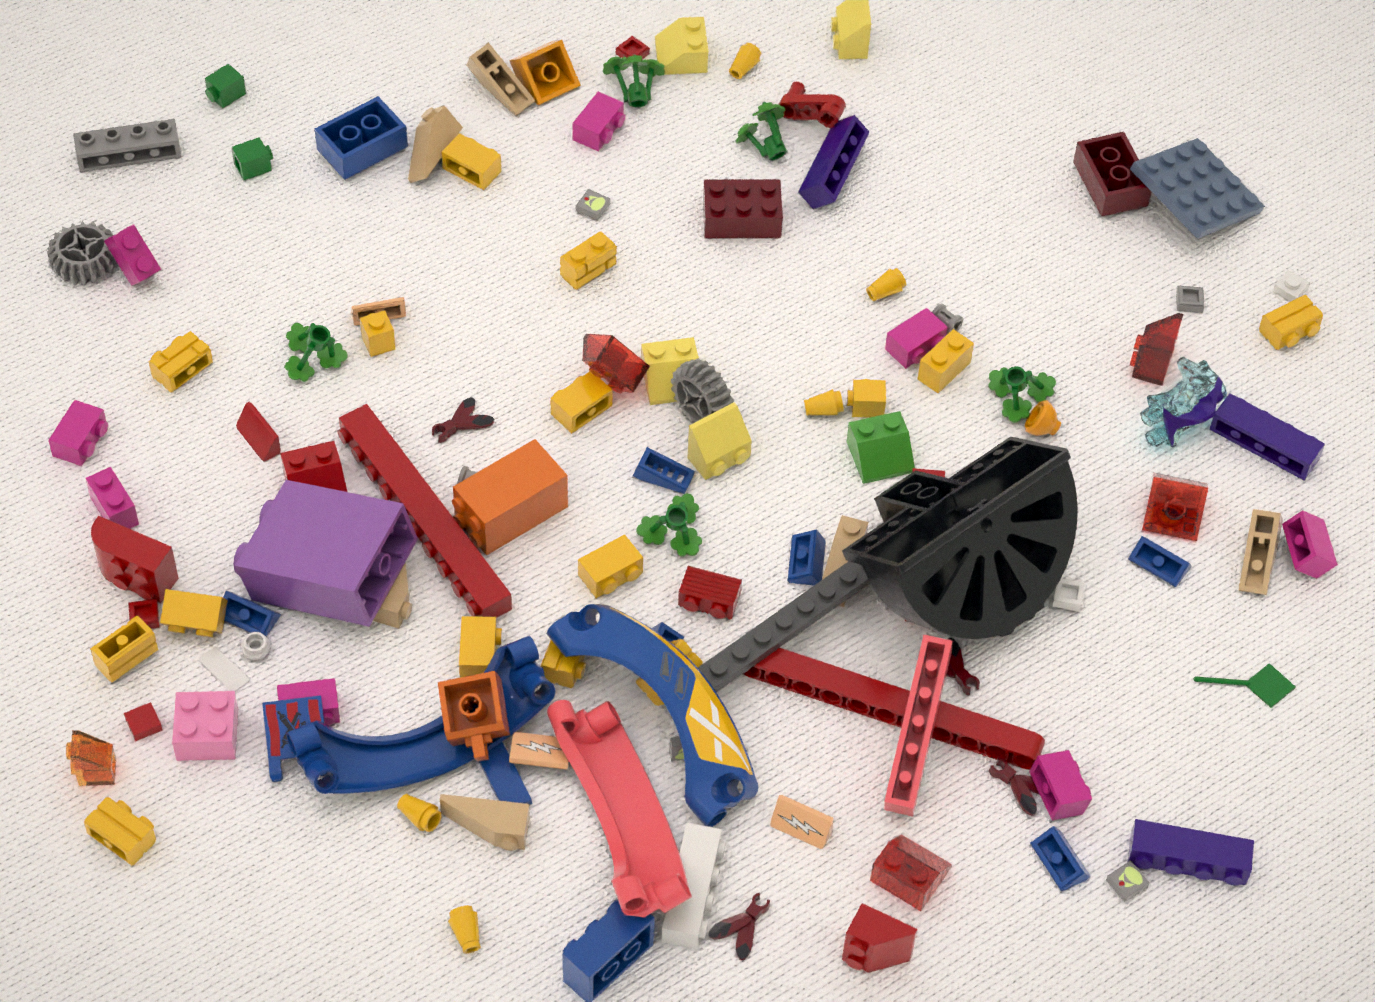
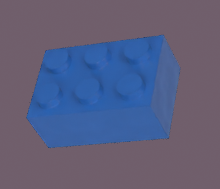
[314,96,408,180]
[562,900,655,1002]

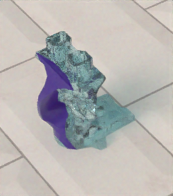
[1140,357,1227,448]

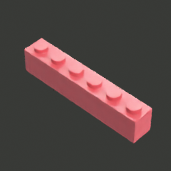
[884,635,952,817]

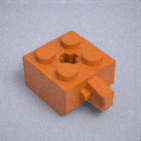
[437,671,510,762]

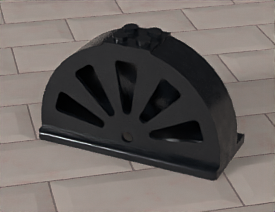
[842,436,1078,639]

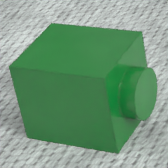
[205,63,246,109]
[231,137,273,181]

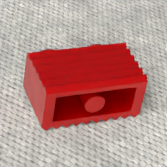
[678,565,742,620]

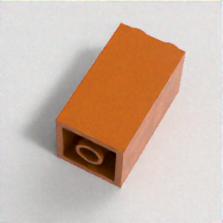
[452,439,568,556]

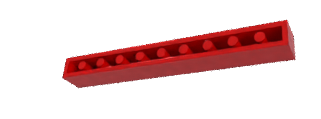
[337,404,512,618]

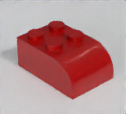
[91,516,179,603]

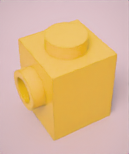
[360,310,396,357]
[847,379,886,418]

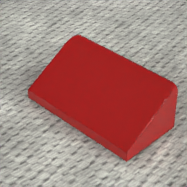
[236,401,281,462]

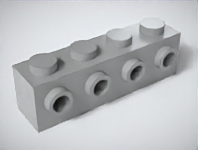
[73,118,182,173]

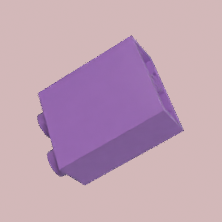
[233,480,418,627]

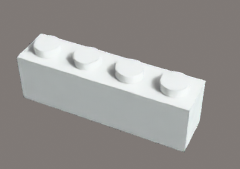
[662,823,726,949]

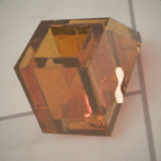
[66,730,117,786]

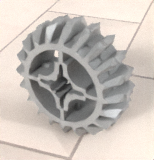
[47,220,117,285]
[671,358,734,423]

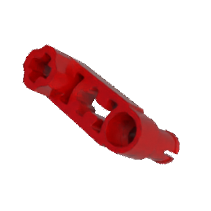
[779,81,846,128]

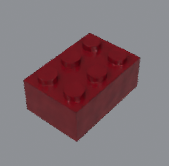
[1073,131,1152,217]
[703,179,783,239]

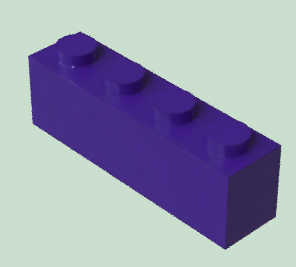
[798,115,870,210]
[1209,393,1325,481]
[1127,819,1254,886]

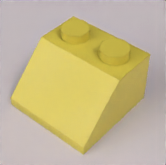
[831,0,871,59]
[655,17,708,75]
[641,337,699,405]
[687,402,752,480]

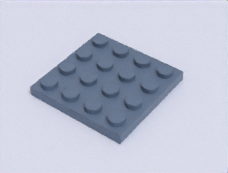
[1130,138,1265,239]

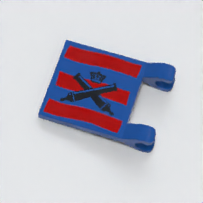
[262,695,327,782]

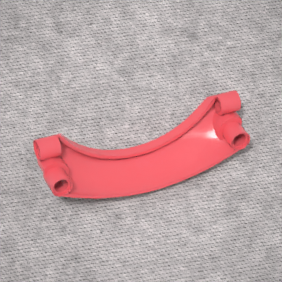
[547,700,692,917]

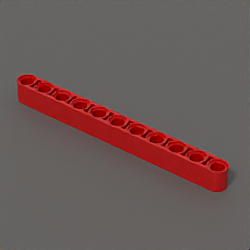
[743,648,1045,770]

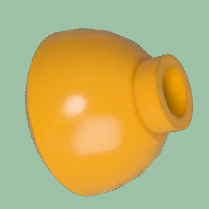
[1025,400,1061,436]

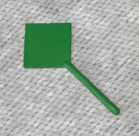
[1193,663,1296,708]

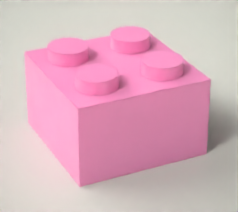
[172,691,238,761]

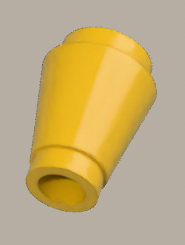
[729,43,762,79]
[866,268,907,301]
[804,389,844,416]
[397,794,442,832]
[448,905,481,954]

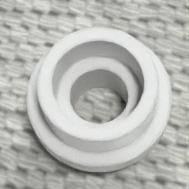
[241,632,270,660]

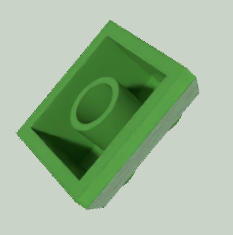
[846,411,915,484]

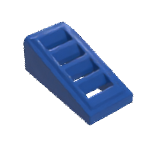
[632,447,696,494]

